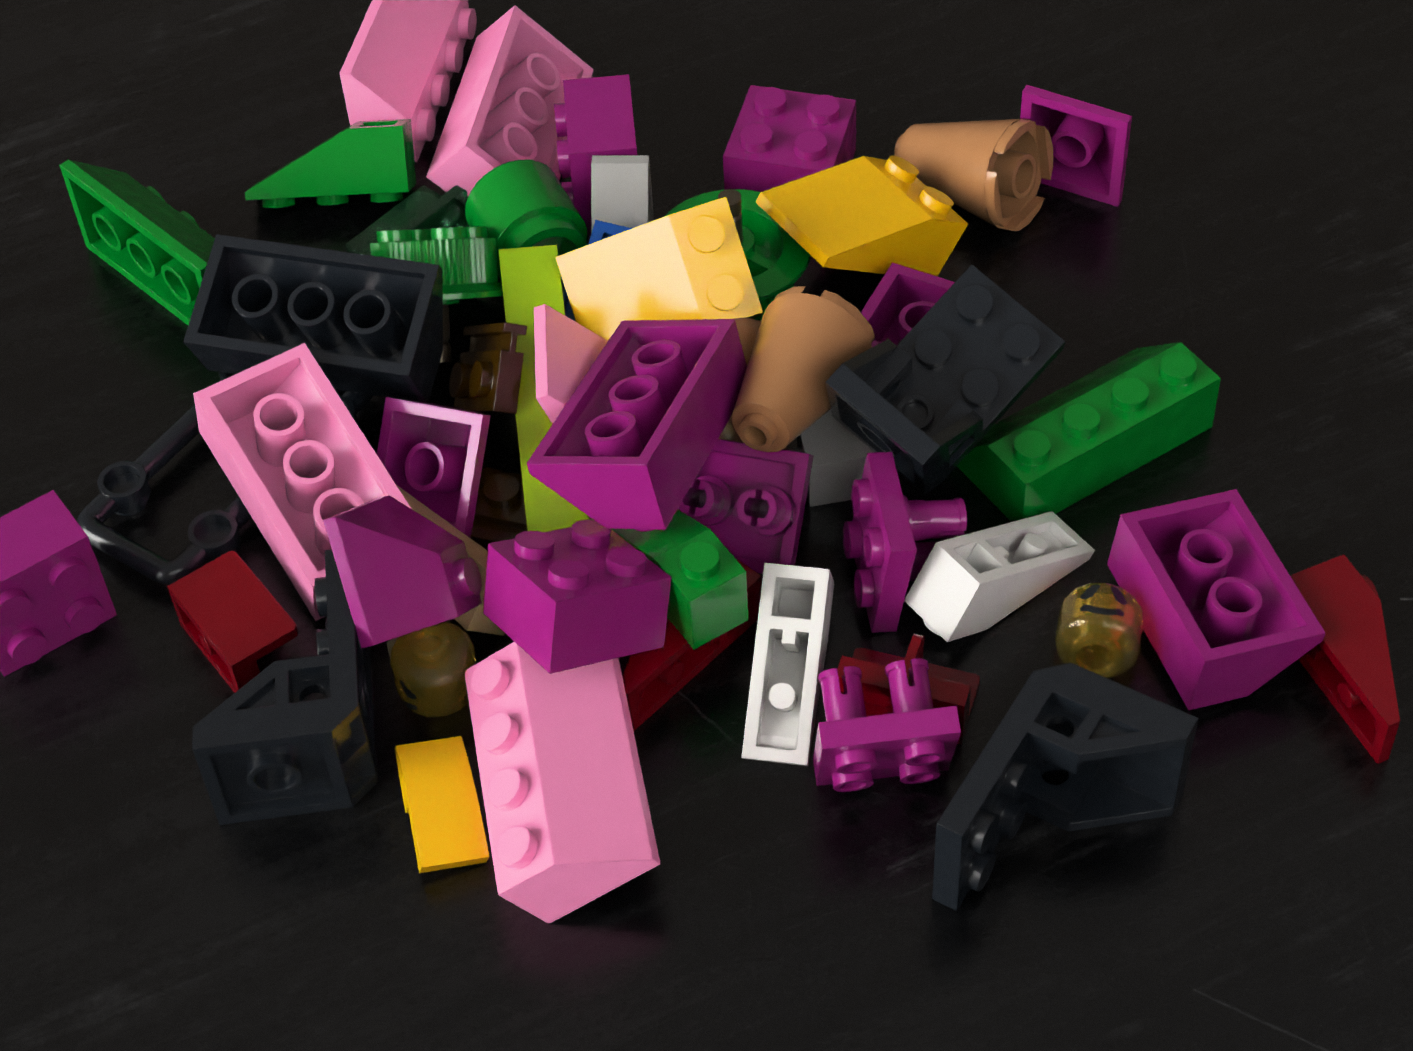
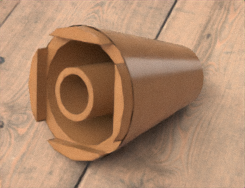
[894,118,1053,231]
[732,286,875,452]

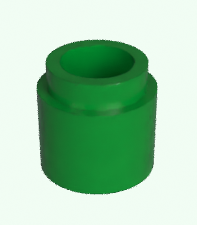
[465,160,587,279]

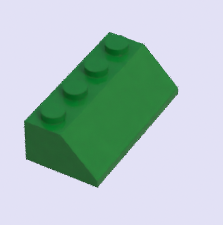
[59,159,215,325]
[957,342,1221,522]

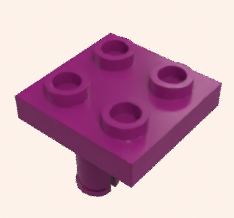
[678,439,814,574]
[843,452,967,633]
[813,658,961,792]

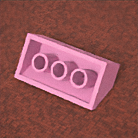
[340,0,477,162]
[426,5,594,206]
[193,343,412,621]
[464,642,661,924]

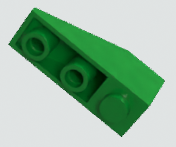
[245,119,417,208]

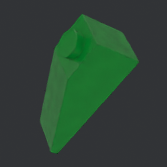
[591,509,749,650]

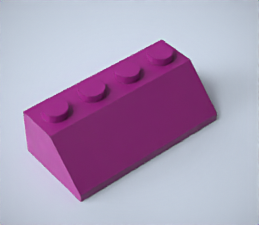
[527,319,747,532]

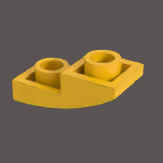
[394,736,489,873]

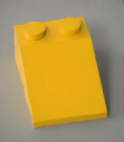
[756,155,968,277]
[555,197,763,340]

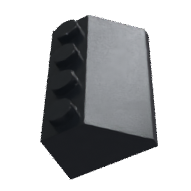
[183,234,443,403]

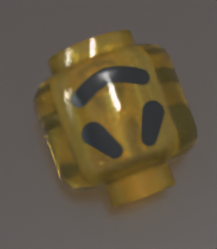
[1055,583,1144,678]
[390,622,477,717]

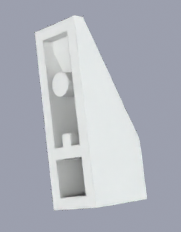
[904,511,1095,642]
[741,563,834,766]

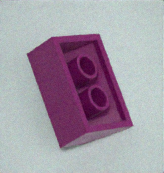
[1107,489,1325,710]

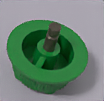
[664,189,811,321]
[370,226,503,363]

